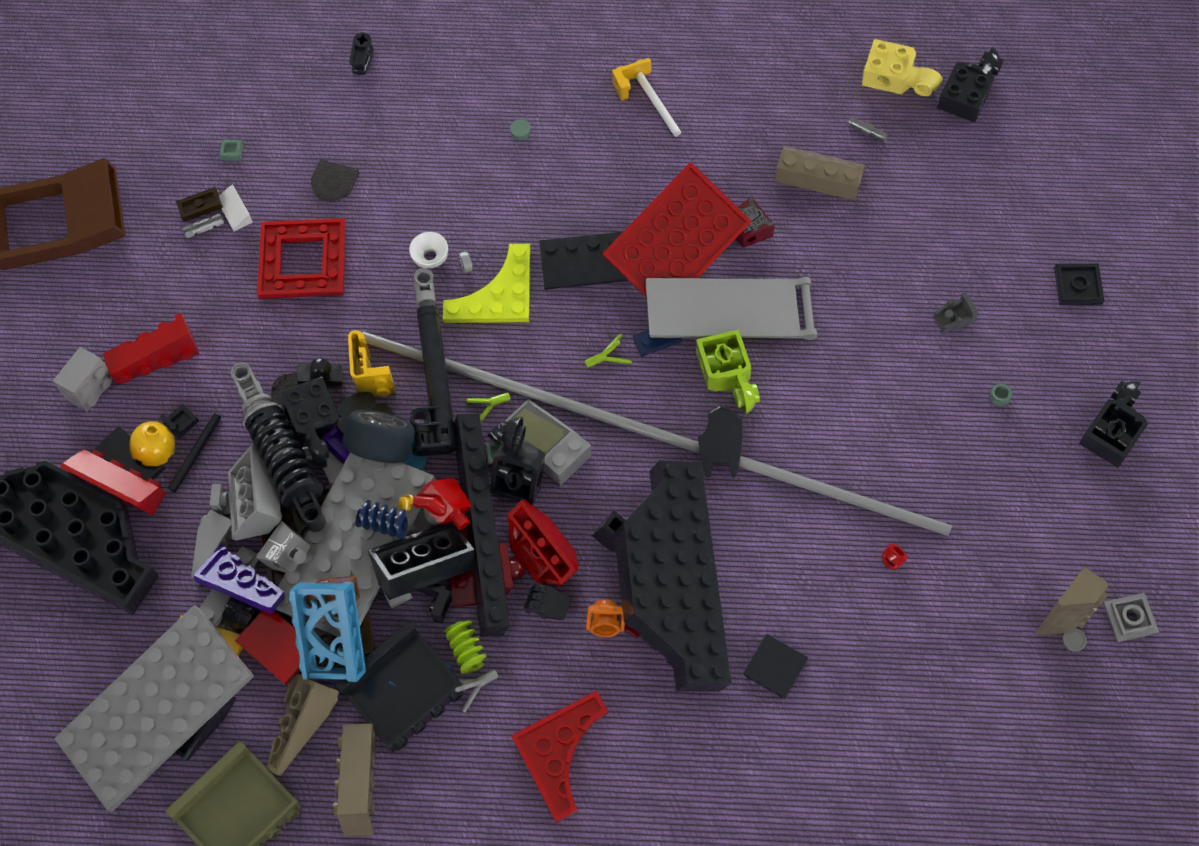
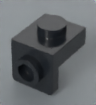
[159,404,199,438]

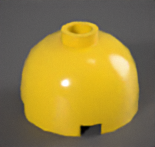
[129,421,175,466]

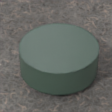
[510,119,531,140]

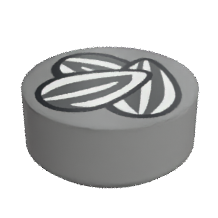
[457,251,473,274]

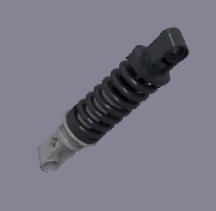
[231,363,326,532]

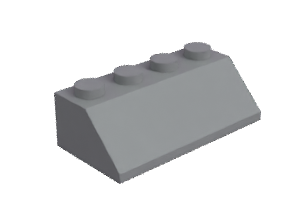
[228,444,282,540]

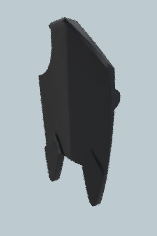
[698,405,743,478]

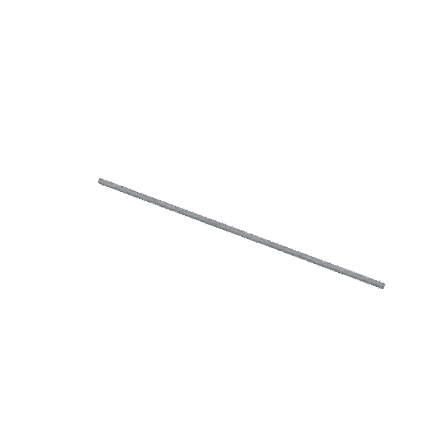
[363,331,952,536]

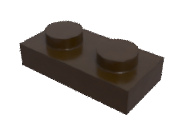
[176,187,223,222]

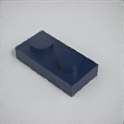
[633,330,682,357]

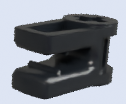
[350,32,374,75]

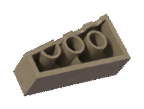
[333,724,375,837]

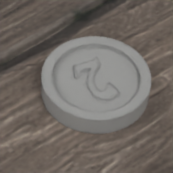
[1062,628,1087,652]

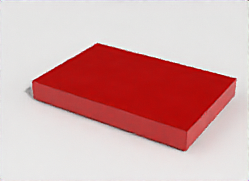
[235,610,300,686]

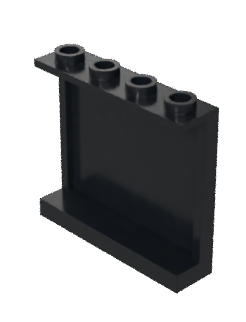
[335,621,464,753]

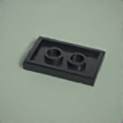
[90,426,166,481]

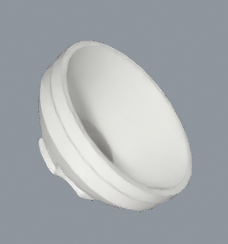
[409,232,448,268]

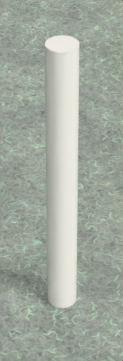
[635,72,681,137]

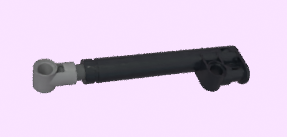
[410,268,457,456]

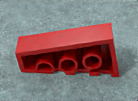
[103,312,199,385]

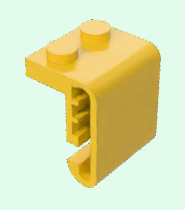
[348,330,396,397]

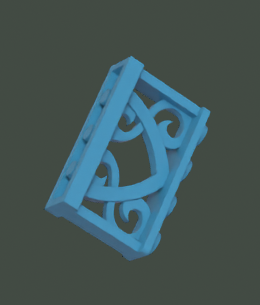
[289,582,366,682]

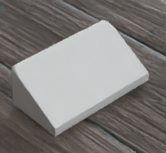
[220,185,253,231]

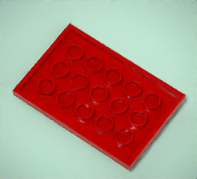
[601,161,752,297]

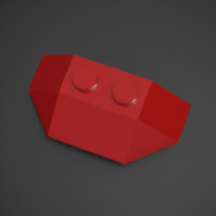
[507,500,579,585]

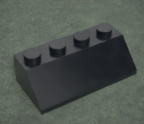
[539,231,628,290]
[368,522,474,600]

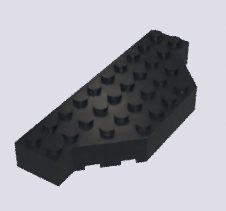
[614,460,732,692]
[0,461,159,615]

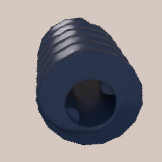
[355,500,408,539]

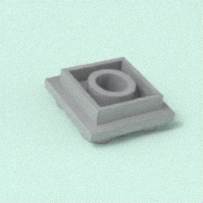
[1103,593,1159,643]

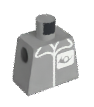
[256,521,310,573]

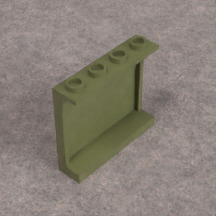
[165,741,303,846]

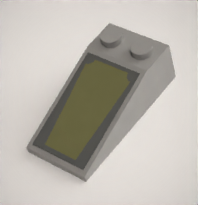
[498,399,592,486]

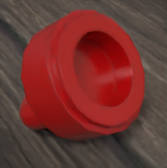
[882,544,907,570]

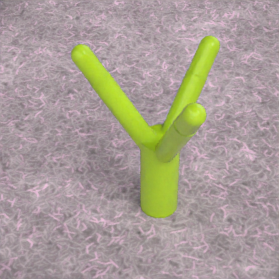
[584,334,632,368]
[466,392,511,422]

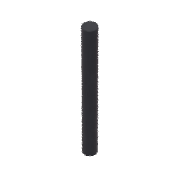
[168,413,221,493]

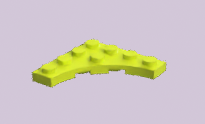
[443,244,531,323]

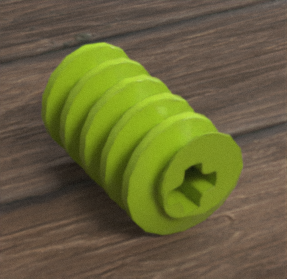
[444,620,487,674]

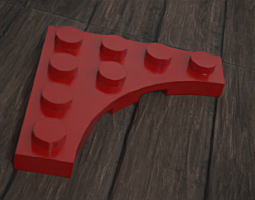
[511,690,608,823]

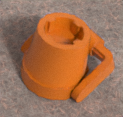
[586,600,625,637]

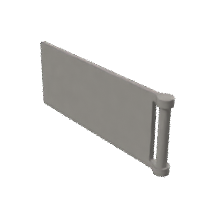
[645,277,818,340]

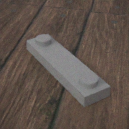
[199,546,261,628]

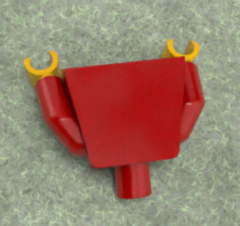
[398,477,471,530]

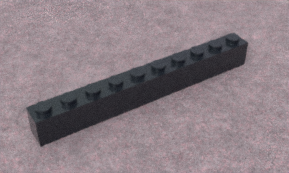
[454,414,510,637]

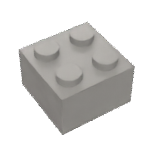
[53,347,113,412]

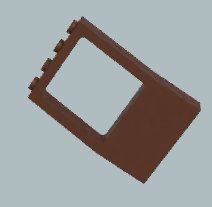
[0,158,125,270]

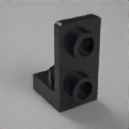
[416,584,452,624]

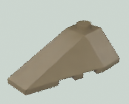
[266,674,339,776]

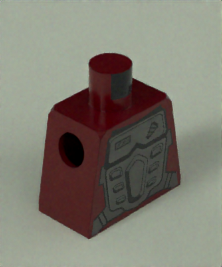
[736,196,775,248]

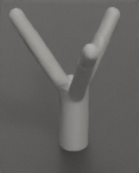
[455,669,498,712]

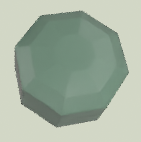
[989,383,1012,407]

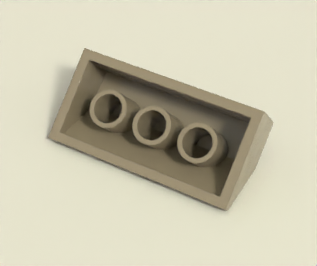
[775,146,865,201]
[1035,567,1110,635]

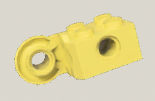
[862,39,943,96]

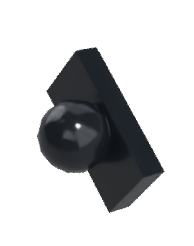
[297,357,342,386]

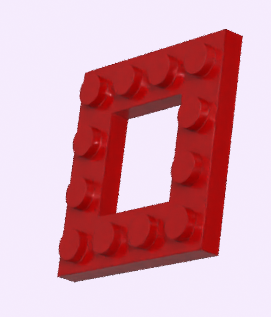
[257,218,346,299]

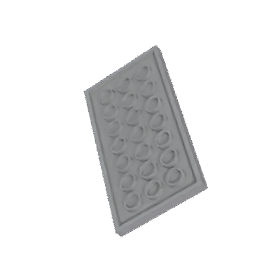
[275,453,436,637]
[54,605,254,812]

